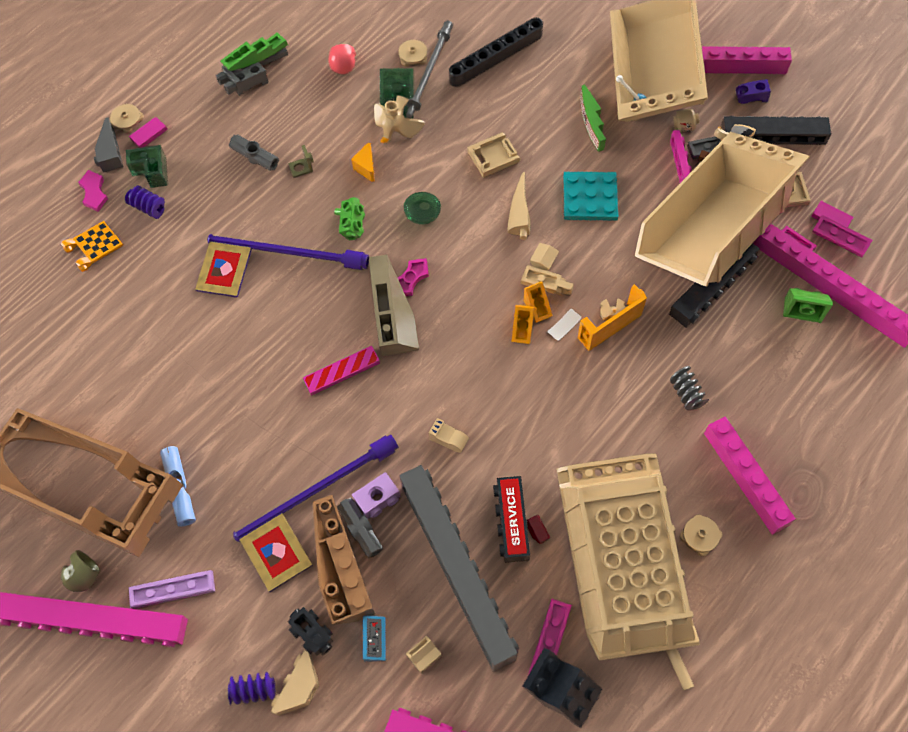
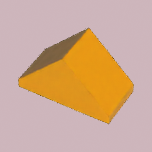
[351,143,375,182]
[523,281,553,323]
[511,305,534,344]

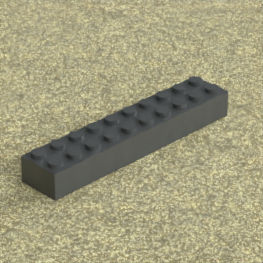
[399,465,519,672]

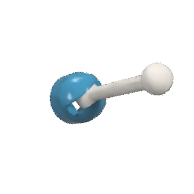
[616,75,647,101]

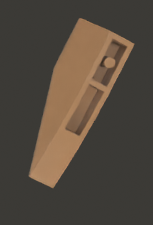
[313,495,375,625]

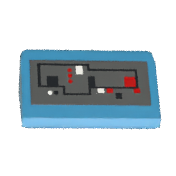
[363,616,386,662]

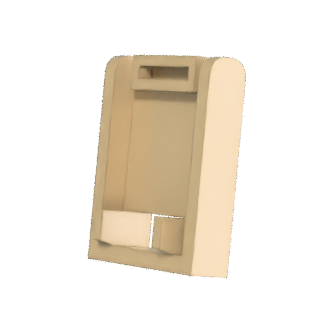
[468,133,520,178]

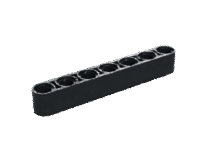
[449,18,543,87]

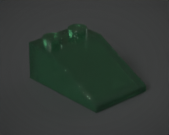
[380,68,415,119]

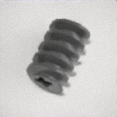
[670,366,709,410]

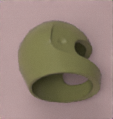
[61,550,100,592]

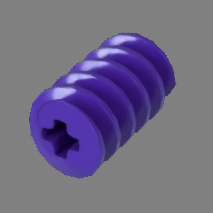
[125,185,165,219]
[228,672,276,706]

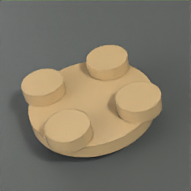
[399,40,427,67]
[110,104,144,134]
[680,515,722,556]

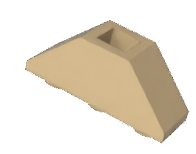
[271,650,319,716]

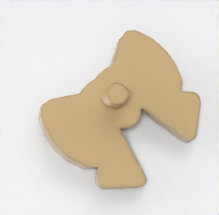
[600,299,626,320]

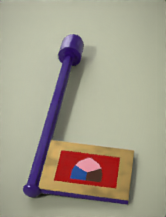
[195,234,369,297]
[233,434,399,592]

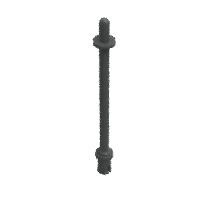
[406,20,453,118]

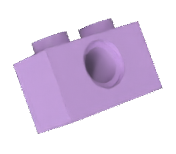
[352,472,400,519]

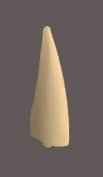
[508,172,530,240]

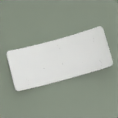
[548,309,582,340]

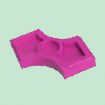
[78,170,108,212]
[397,258,429,297]

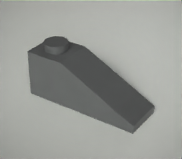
[94,117,124,173]

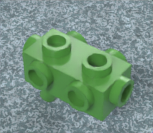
[334,197,365,240]

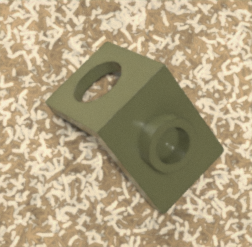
[288,145,314,178]

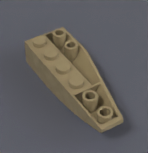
[369,255,419,356]

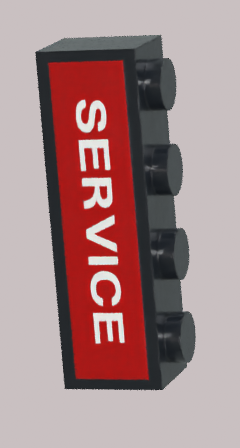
[493,476,530,563]

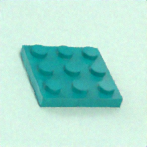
[563,172,618,221]

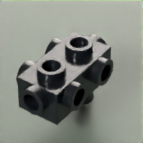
[287,607,333,656]

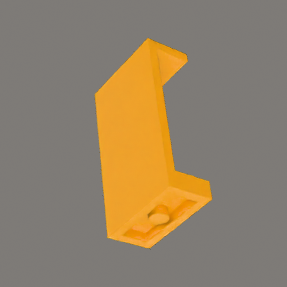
[577,284,647,351]

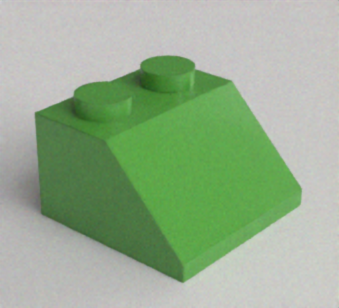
[783,288,833,323]

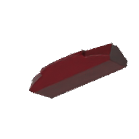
[527,515,551,544]

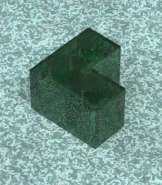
[126,145,168,188]

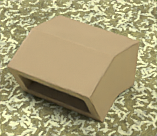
[530,243,559,271]
[406,636,442,674]

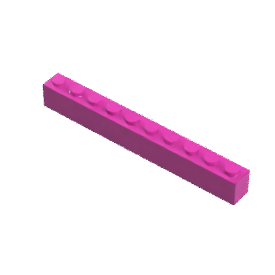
[753,224,908,348]
[0,592,188,647]

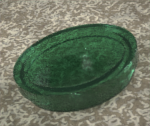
[404,192,441,224]

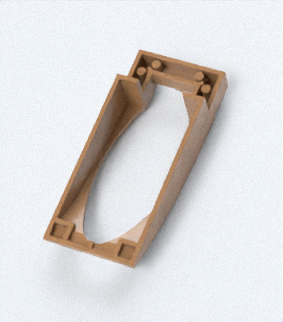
[0,408,183,557]

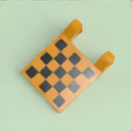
[61,221,123,272]

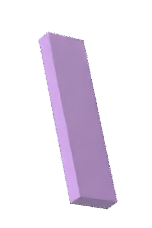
[129,570,215,609]

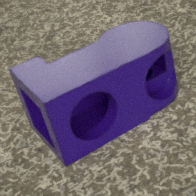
[735,79,771,104]

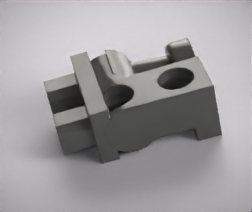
[216,62,269,95]

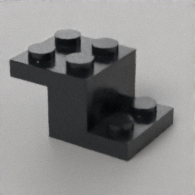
[522,647,603,728]

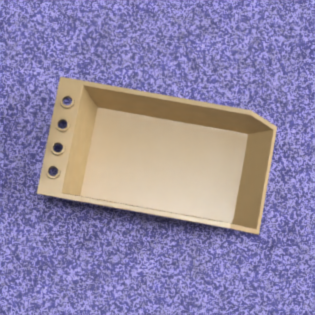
[610,0,708,121]
[635,132,810,286]
[556,454,699,660]

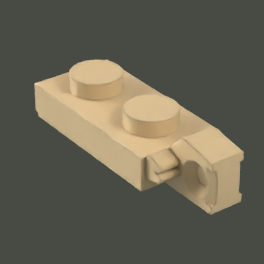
[521,266,573,295]

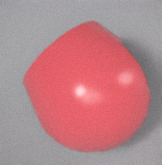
[328,44,356,75]

